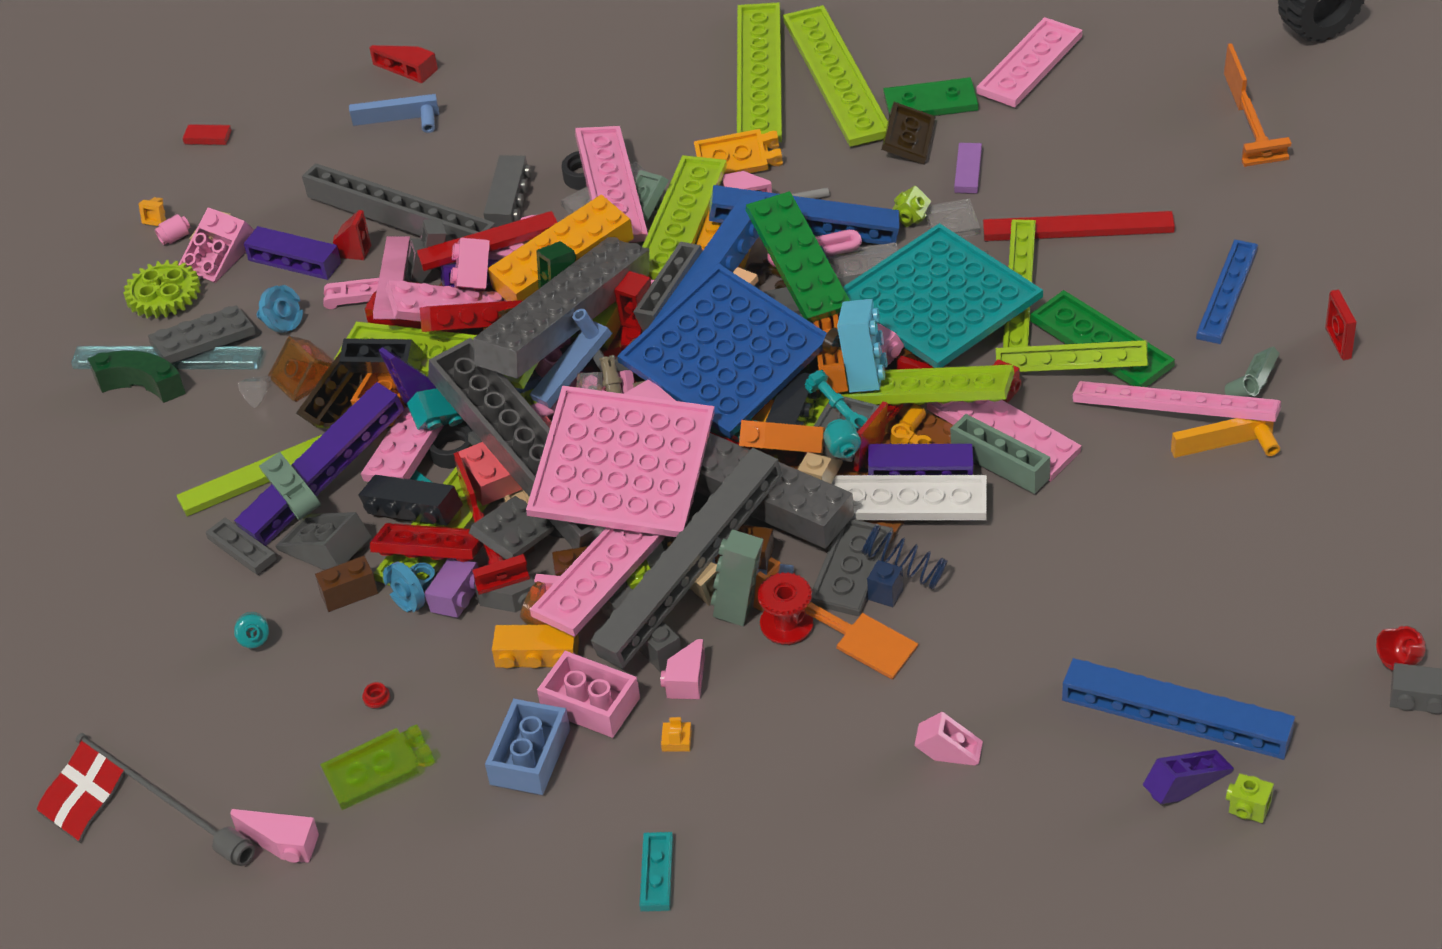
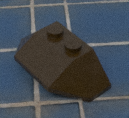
[296,352,367,429]

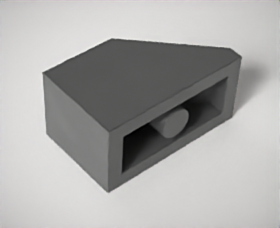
[474,573,539,612]

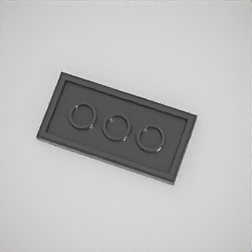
[811,519,893,616]

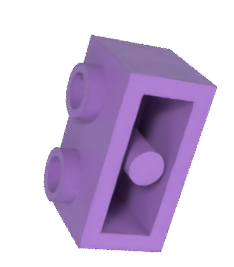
[424,558,478,618]

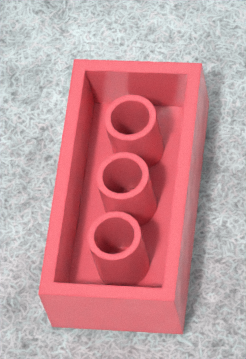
[457,416,552,506]

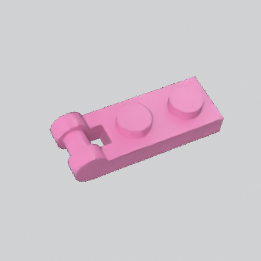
[323,278,379,309]

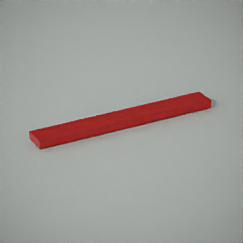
[983,211,1175,241]

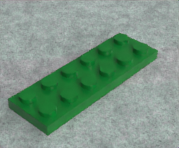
[745,191,850,322]
[1030,290,1175,387]

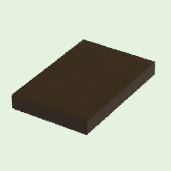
[881,102,936,165]

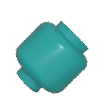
[823,419,861,458]
[234,612,269,649]

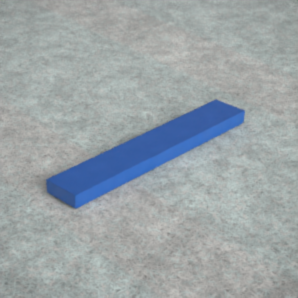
[1196,239,1258,344]

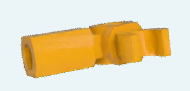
[890,404,931,444]

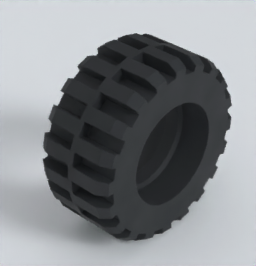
[1278,0,1365,42]

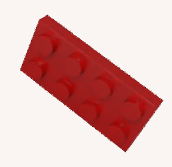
[370,523,483,562]

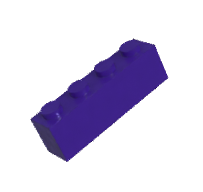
[244,226,341,280]
[868,444,973,475]

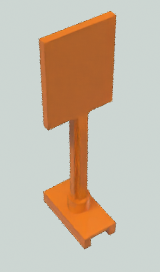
[1224,43,1292,167]
[753,557,918,680]

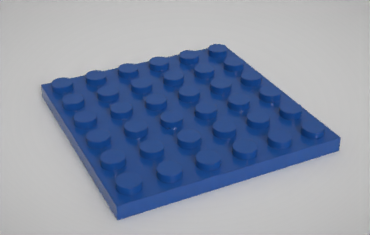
[617,263,827,438]

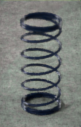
[861,524,948,590]

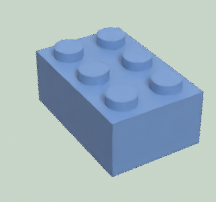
[485,699,570,795]

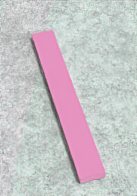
[373,236,410,319]
[1073,381,1281,422]

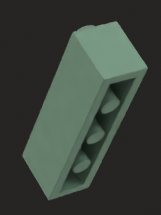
[950,414,1050,494]
[711,529,763,626]

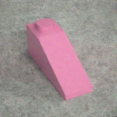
[230,809,319,863]

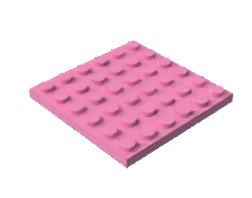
[526,386,715,537]

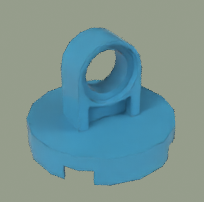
[256,285,303,333]
[383,561,435,612]

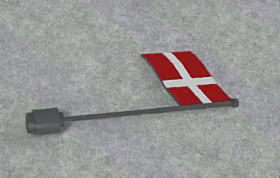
[36,733,255,866]

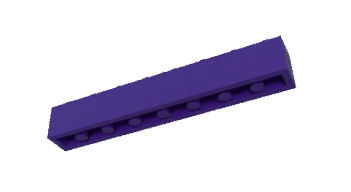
[234,382,404,546]

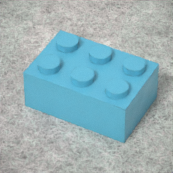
[837,299,888,393]

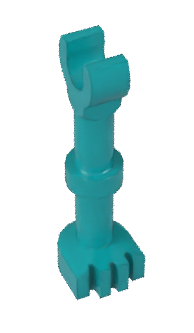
[805,370,868,431]

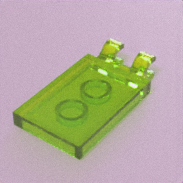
[320,725,436,810]

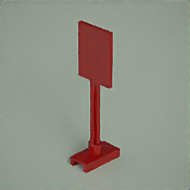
[854,355,934,472]
[453,452,530,595]

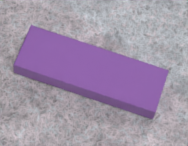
[954,143,982,193]

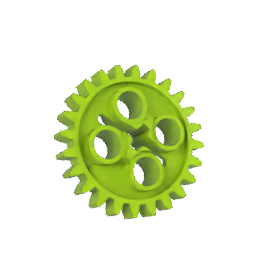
[123,260,201,319]

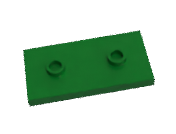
[883,77,978,116]

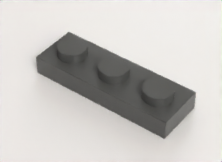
[206,517,277,575]

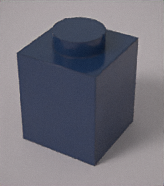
[867,560,904,608]

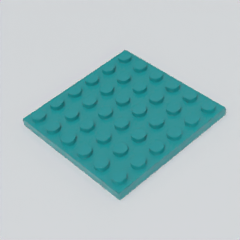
[843,223,1043,368]

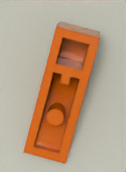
[739,420,825,453]

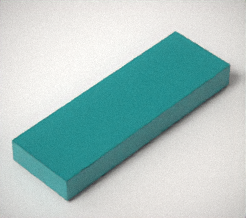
[640,832,673,911]

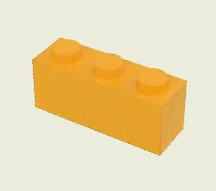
[492,625,579,668]

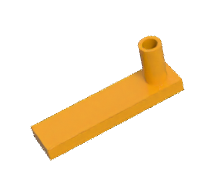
[1171,418,1280,458]

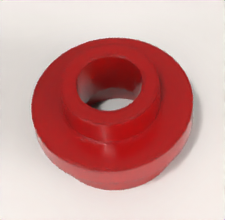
[362,682,390,708]

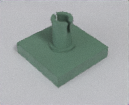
[634,170,669,221]

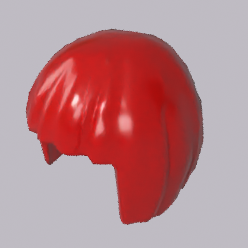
[1376,626,1426,670]

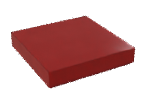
[1325,289,1357,360]

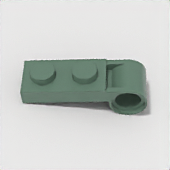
[1225,346,1280,397]
[259,452,321,520]

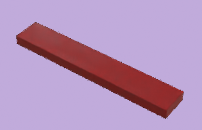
[417,211,558,271]

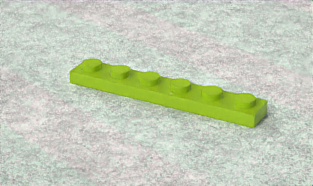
[996,340,1148,372]

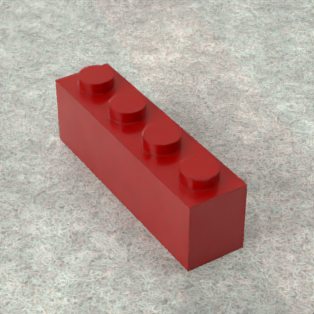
[420,300,522,332]

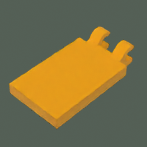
[694,129,783,174]

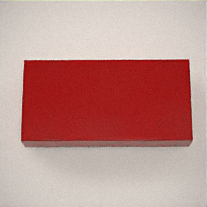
[183,124,231,145]

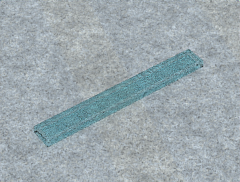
[71,346,263,369]

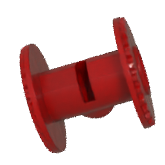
[758,572,813,645]

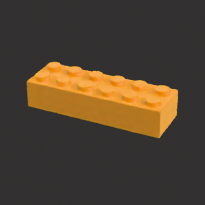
[488,194,634,301]

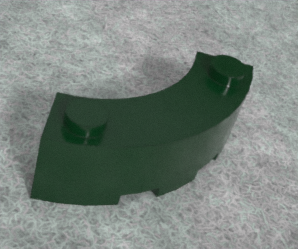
[87,350,186,403]

